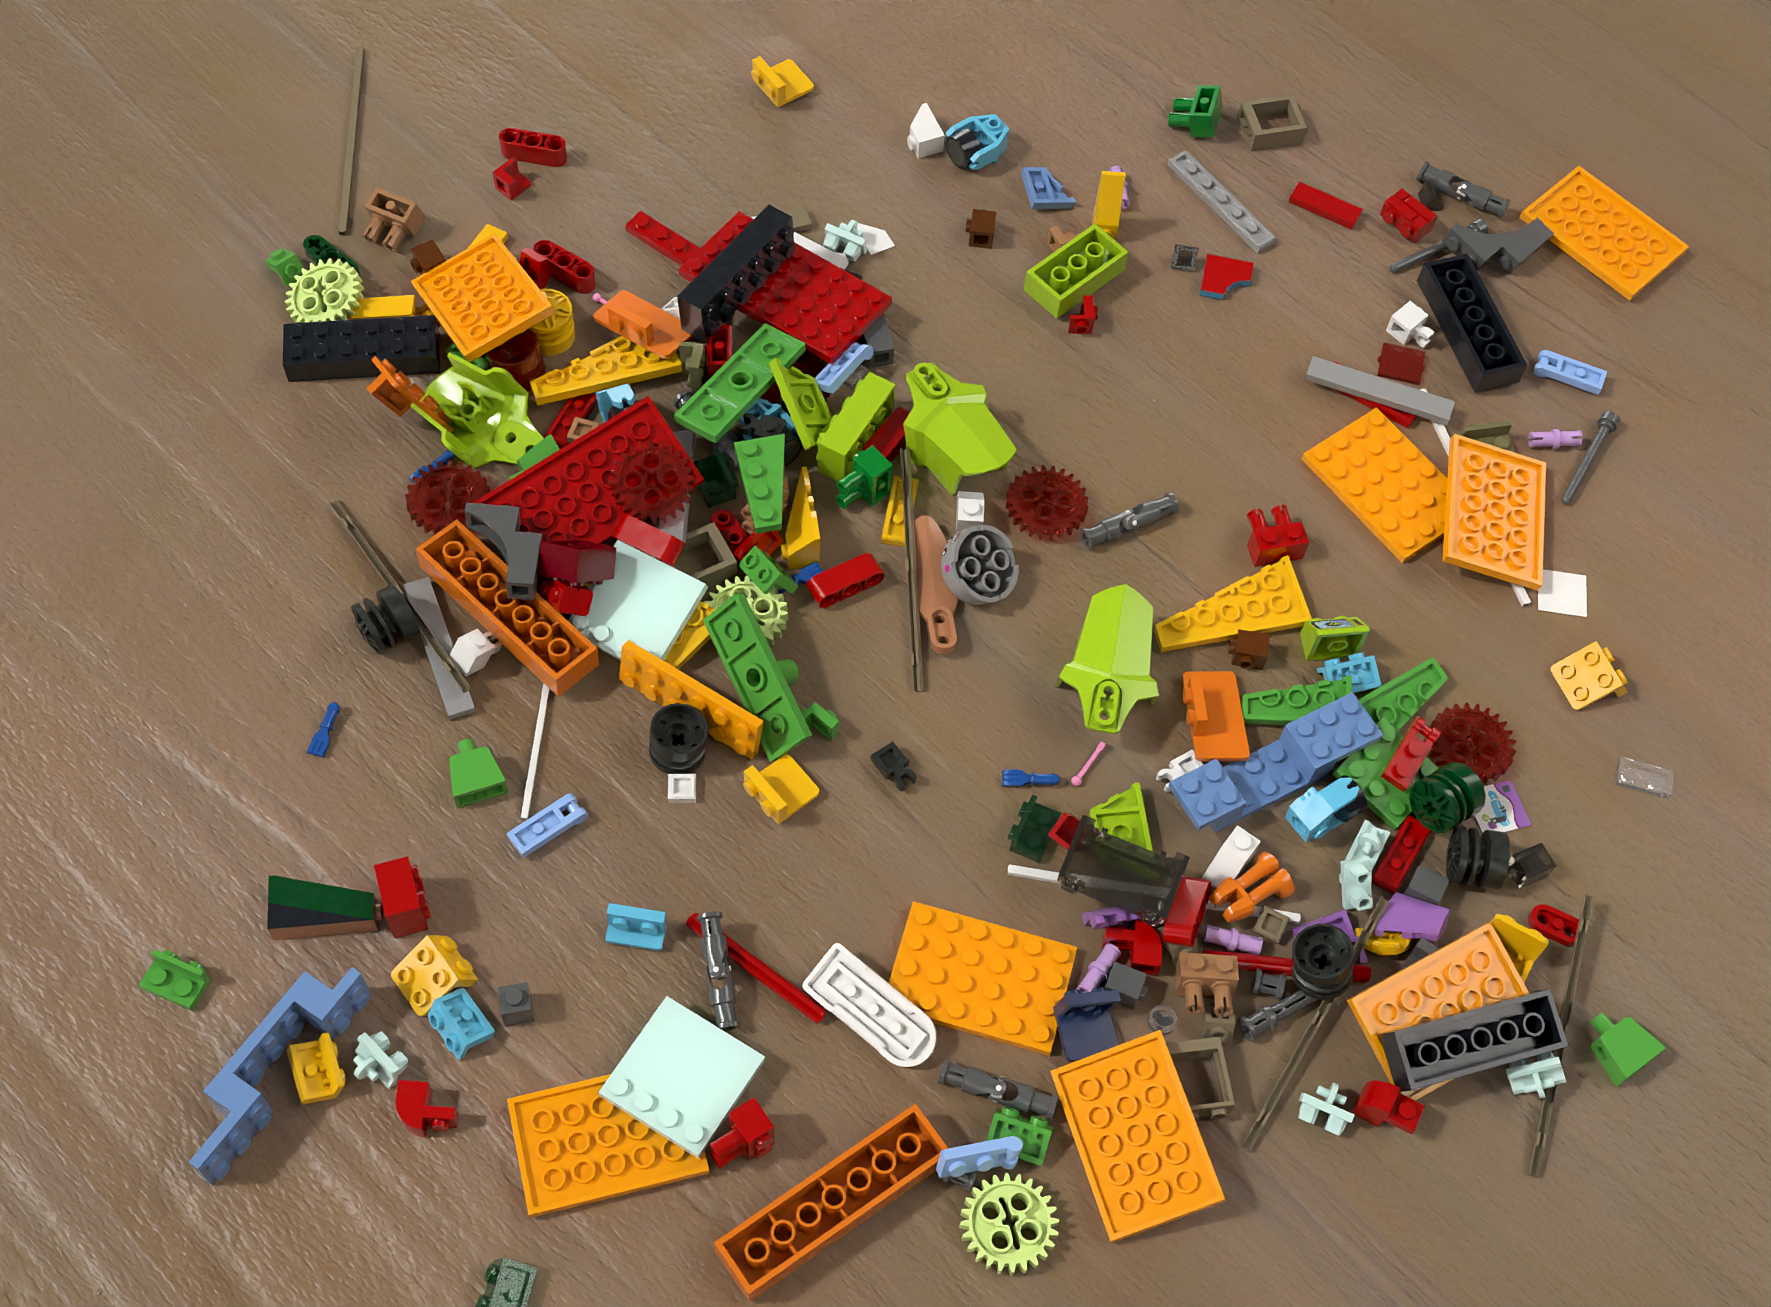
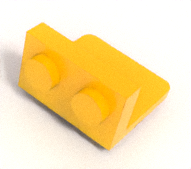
[751,56,814,108]
[1551,641,1628,710]
[743,755,819,825]
[1490,914,1549,983]
[391,935,478,1016]

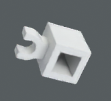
[1386,301,1434,348]
[449,628,502,677]

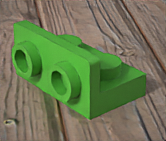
[739,545,798,594]
[138,949,211,1011]
[986,1106,1053,1166]

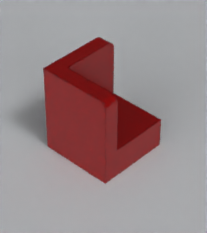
[493,158,531,201]
[1048,812,1093,852]

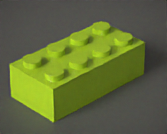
[1024,224,1129,319]
[816,372,896,481]

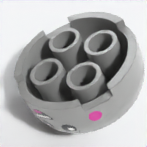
[941,525,1019,605]

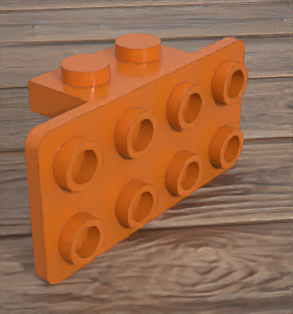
[593,290,694,359]
[367,356,454,433]
[1182,671,1250,762]

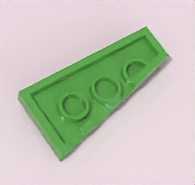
[734,434,785,534]
[1359,657,1448,731]
[1242,675,1352,725]

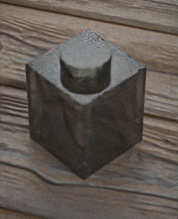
[1507,843,1556,889]

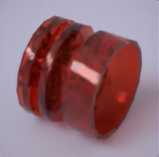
[487,329,547,392]

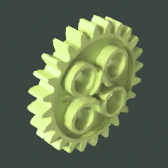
[285,258,364,323]
[704,575,788,646]
[959,1173,1059,1276]

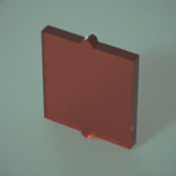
[1377,342,1425,385]

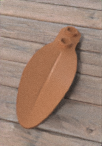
[905,515,958,654]

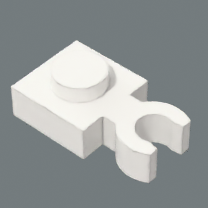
[1156,749,1204,792]

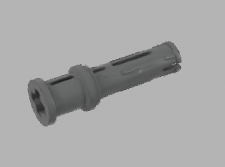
[1238,990,1320,1041]

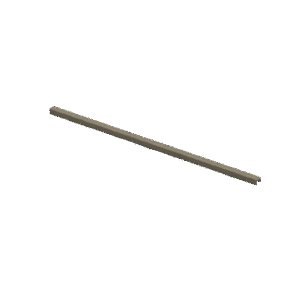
[338,46,364,235]
[900,446,924,692]
[328,498,471,693]
[1528,893,1595,1178]
[1241,896,1390,1152]

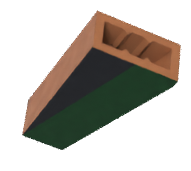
[267,875,383,940]

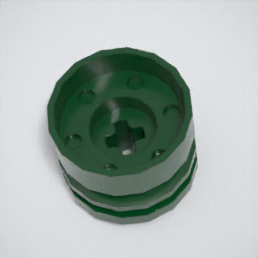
[1409,762,1486,833]

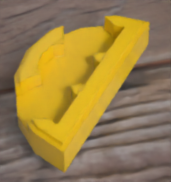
[1354,928,1411,956]

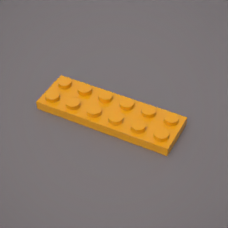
[619,640,764,760]

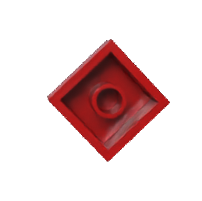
[374,856,431,939]

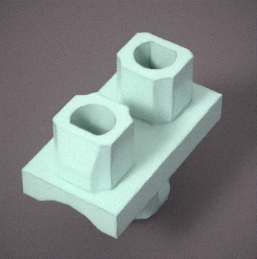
[823,220,868,262]
[1344,820,1391,871]
[1339,856,1373,911]
[353,1031,408,1089]
[1506,1051,1566,1099]
[1298,1082,1355,1136]

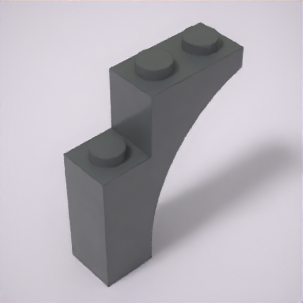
[1442,217,1554,275]
[857,313,894,368]
[465,503,542,601]

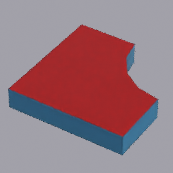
[1199,254,1254,300]

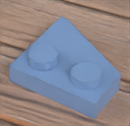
[1021,167,1076,209]

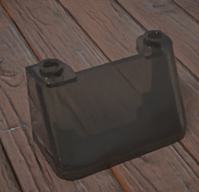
[1057,815,1190,926]

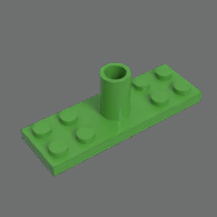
[674,323,806,443]
[703,593,812,762]

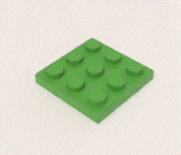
[1332,717,1439,830]

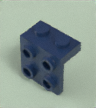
[1053,988,1121,1062]

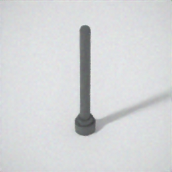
[1389,218,1488,273]
[1561,411,1621,505]

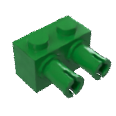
[1168,85,1222,138]
[836,445,893,509]

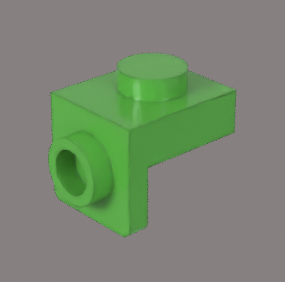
[264,249,303,286]
[801,702,839,741]

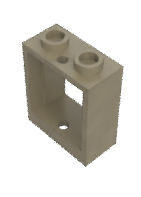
[1237,94,1308,151]
[673,522,737,588]
[1166,1037,1235,1121]

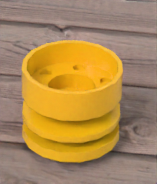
[523,289,575,356]

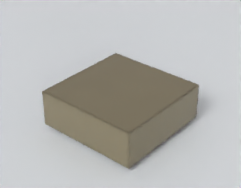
[783,206,812,233]
[1251,905,1290,944]

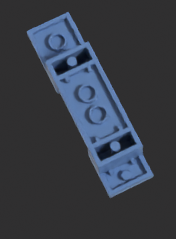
[1169,692,1383,833]
[189,967,371,1186]

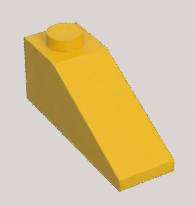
[1092,171,1126,241]

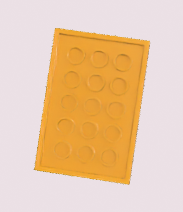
[1519,166,1689,301]
[411,233,556,362]
[1301,407,1447,564]
[1442,434,1546,591]
[889,901,1077,1056]
[1347,922,1529,1101]
[1050,1030,1226,1243]
[507,1074,710,1218]

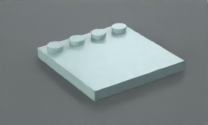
[568,540,708,661]
[598,996,765,1159]

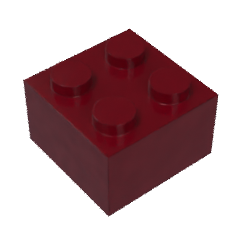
[538,539,617,586]

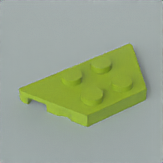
[769,358,832,450]
[1088,782,1158,884]

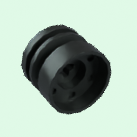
[351,584,420,655]
[649,703,708,774]
[1446,826,1510,890]
[1292,924,1354,1000]

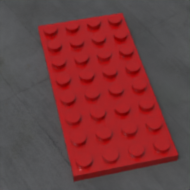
[678,211,892,365]
[473,396,704,585]

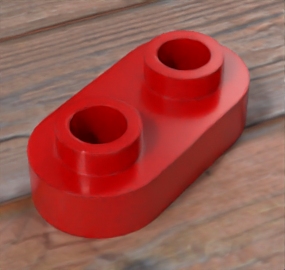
[710,510,748,553]
[1528,904,1579,947]

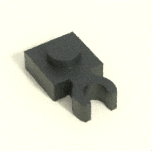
[738,413,787,439]
[870,741,916,792]

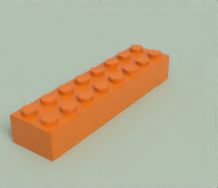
[416,519,599,697]
[714,1103,949,1302]

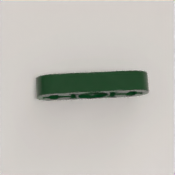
[303,235,360,276]

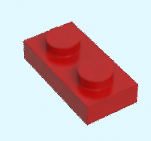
[732,530,784,574]

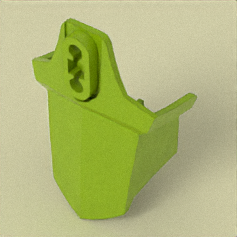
[411,352,544,469]
[903,362,1017,496]
[1054,584,1159,734]

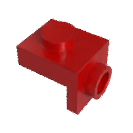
[1068,295,1098,334]

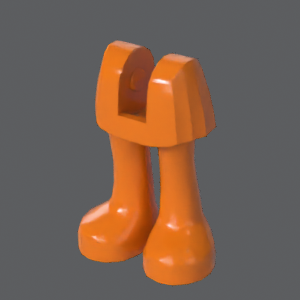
[1209,851,1295,923]

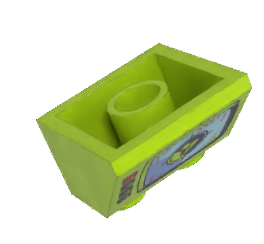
[1300,616,1370,661]

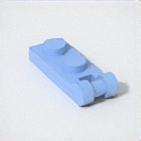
[815,342,874,394]
[1533,350,1607,395]
[506,793,589,858]
[936,1136,1023,1178]

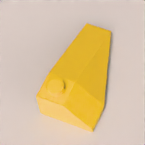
[781,467,820,570]

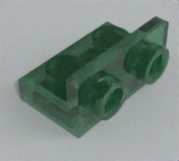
[694,446,739,508]
[1007,794,1062,863]
[475,1257,538,1307]

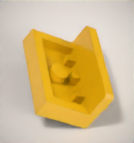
[287,1032,346,1105]

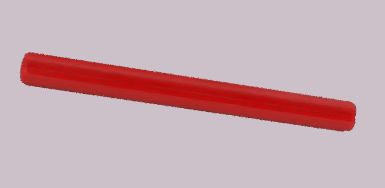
[686,913,827,1024]
[1202,950,1371,983]

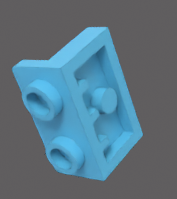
[1317,652,1382,693]
[605,903,667,951]
[428,987,496,1060]

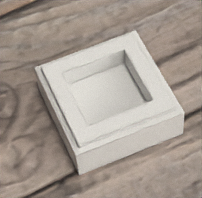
[668,774,696,803]

